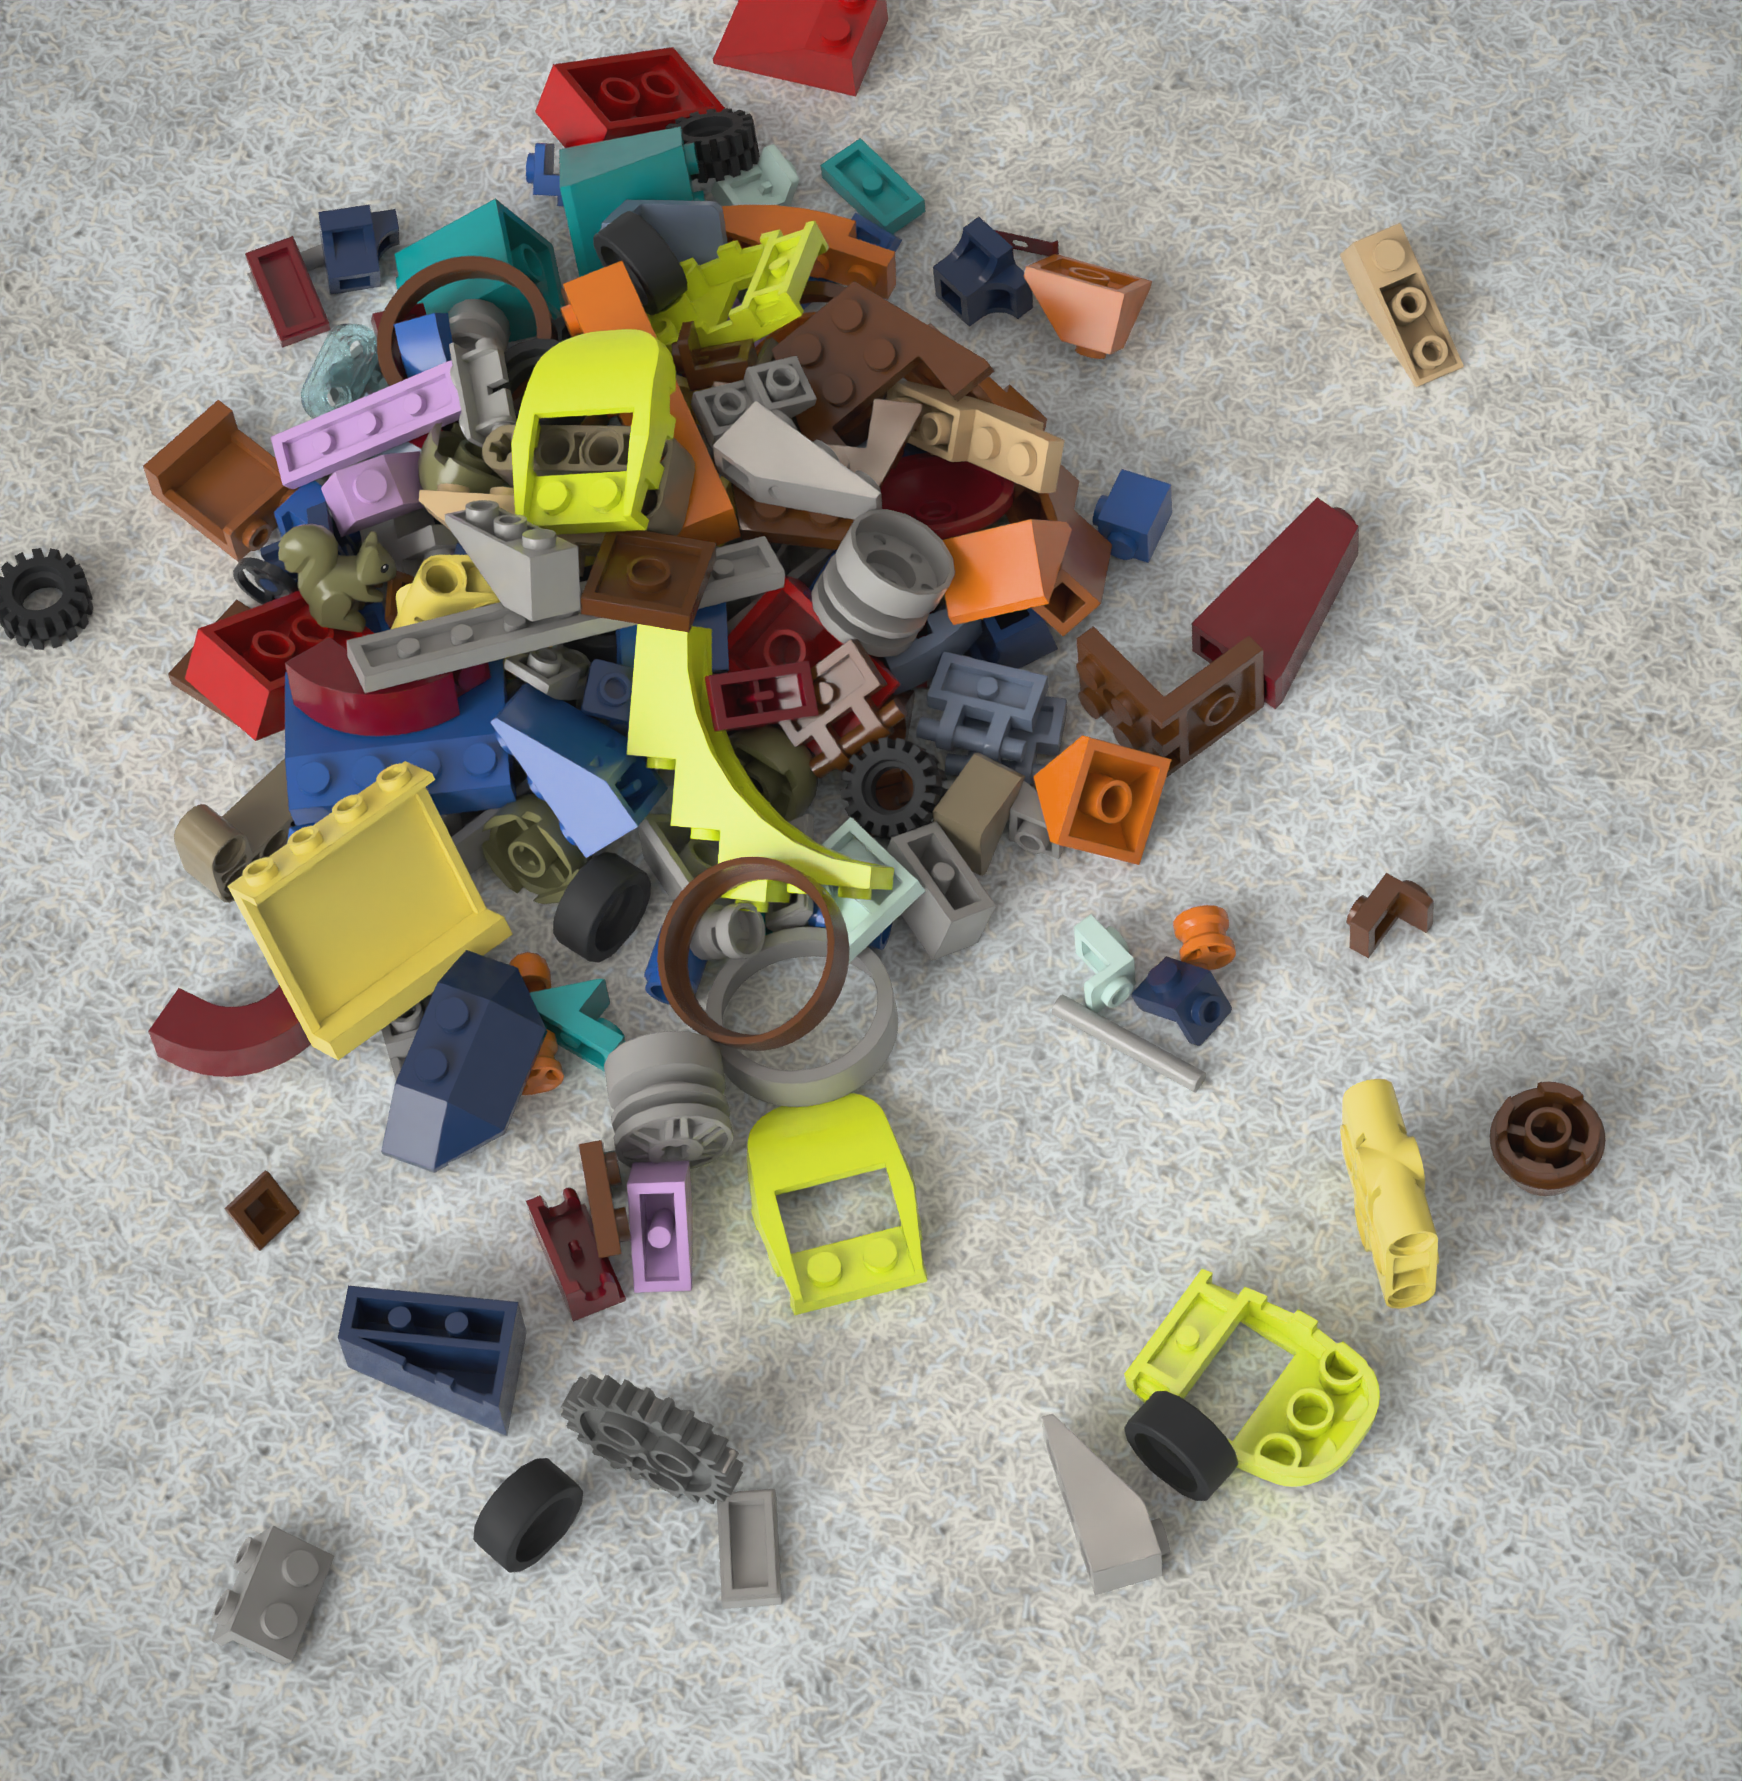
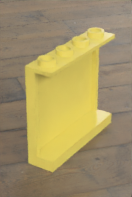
[228,761,513,1061]

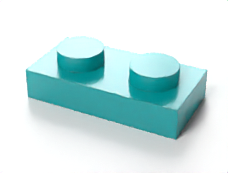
[820,138,926,234]

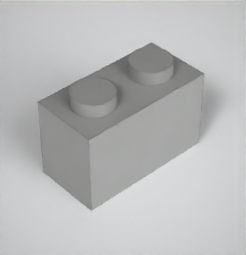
[886,821,996,961]

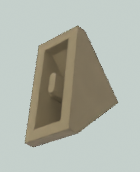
[933,753,1025,876]

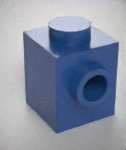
[1092,469,1172,563]

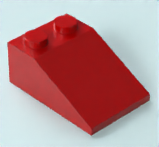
[713,0,888,97]
[535,47,725,148]
[727,575,901,756]
[185,591,374,741]

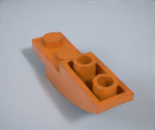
[721,205,896,300]

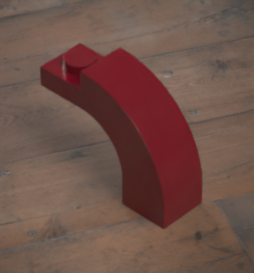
[285,637,491,736]
[148,985,311,1077]

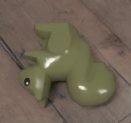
[278,524,397,632]

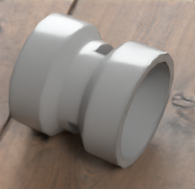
[690,903,765,960]

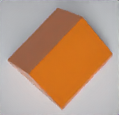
[943,519,1072,625]
[1033,735,1172,865]

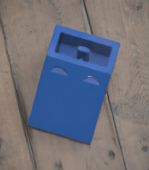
[490,683,668,858]

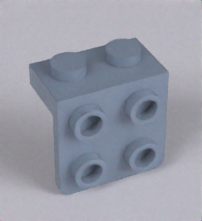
[600,200,728,265]

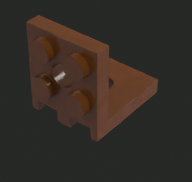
[1076,626,1264,778]

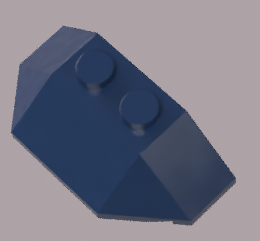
[381,950,547,1173]

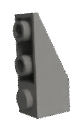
[713,401,882,520]
[445,500,580,621]

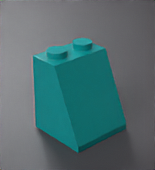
[559,127,706,277]
[394,198,565,342]

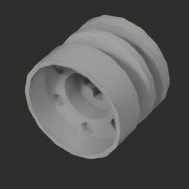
[811,509,955,657]
[604,1031,734,1169]

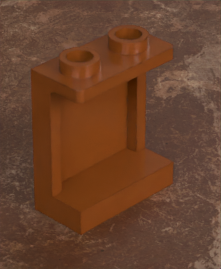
[143,400,301,562]

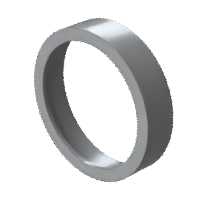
[706,927,898,1107]

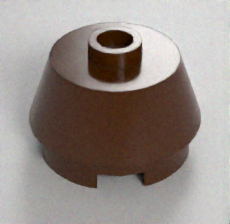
[1489,1081,1606,1196]

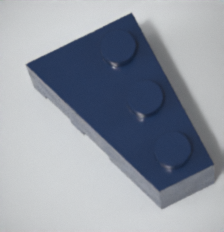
[338,1285,527,1436]

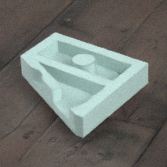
[821,817,925,963]

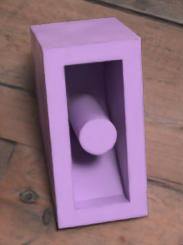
[321,451,424,537]
[627,1160,693,1293]

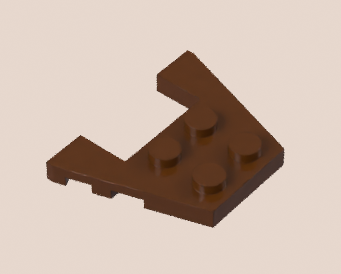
[772,281,995,446]
[713,381,923,550]

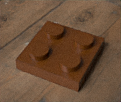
[581,530,716,633]

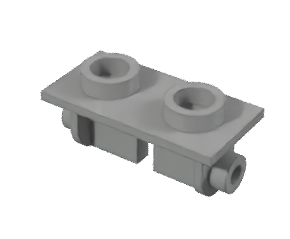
[449,337,517,448]

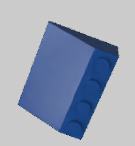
[285,658,517,826]

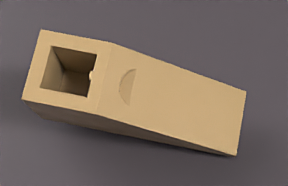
[1340,223,1464,387]

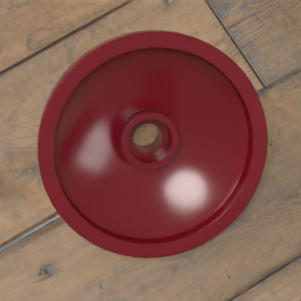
[881,452,1015,540]

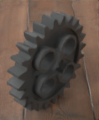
[561,1374,744,1504]

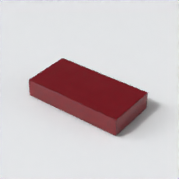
[245,236,331,348]

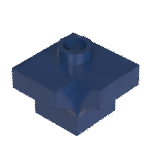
[318,204,400,295]
[933,216,1033,327]
[968,608,1058,669]

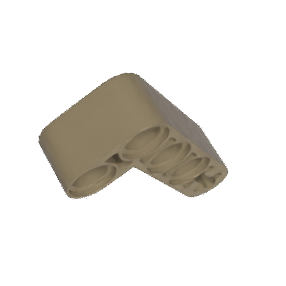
[482,425,695,536]
[174,758,296,903]

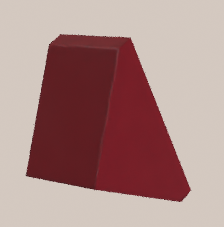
[705,661,818,732]

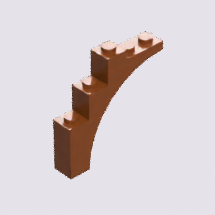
[904,323,1112,637]

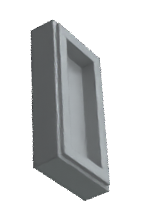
[717,1489,782,1609]

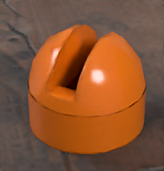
[509,952,551,993]

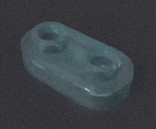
[301,323,378,419]

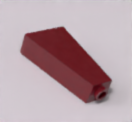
[1191,497,1359,709]

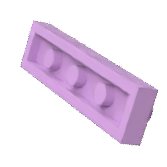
[271,360,461,489]

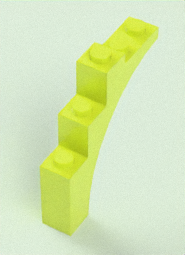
[627,624,894,913]

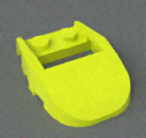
[646,220,829,362]
[511,329,676,535]
[746,1093,927,1315]
[1124,1269,1380,1487]

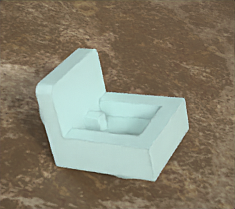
[711,144,799,207]
[1074,914,1136,1013]

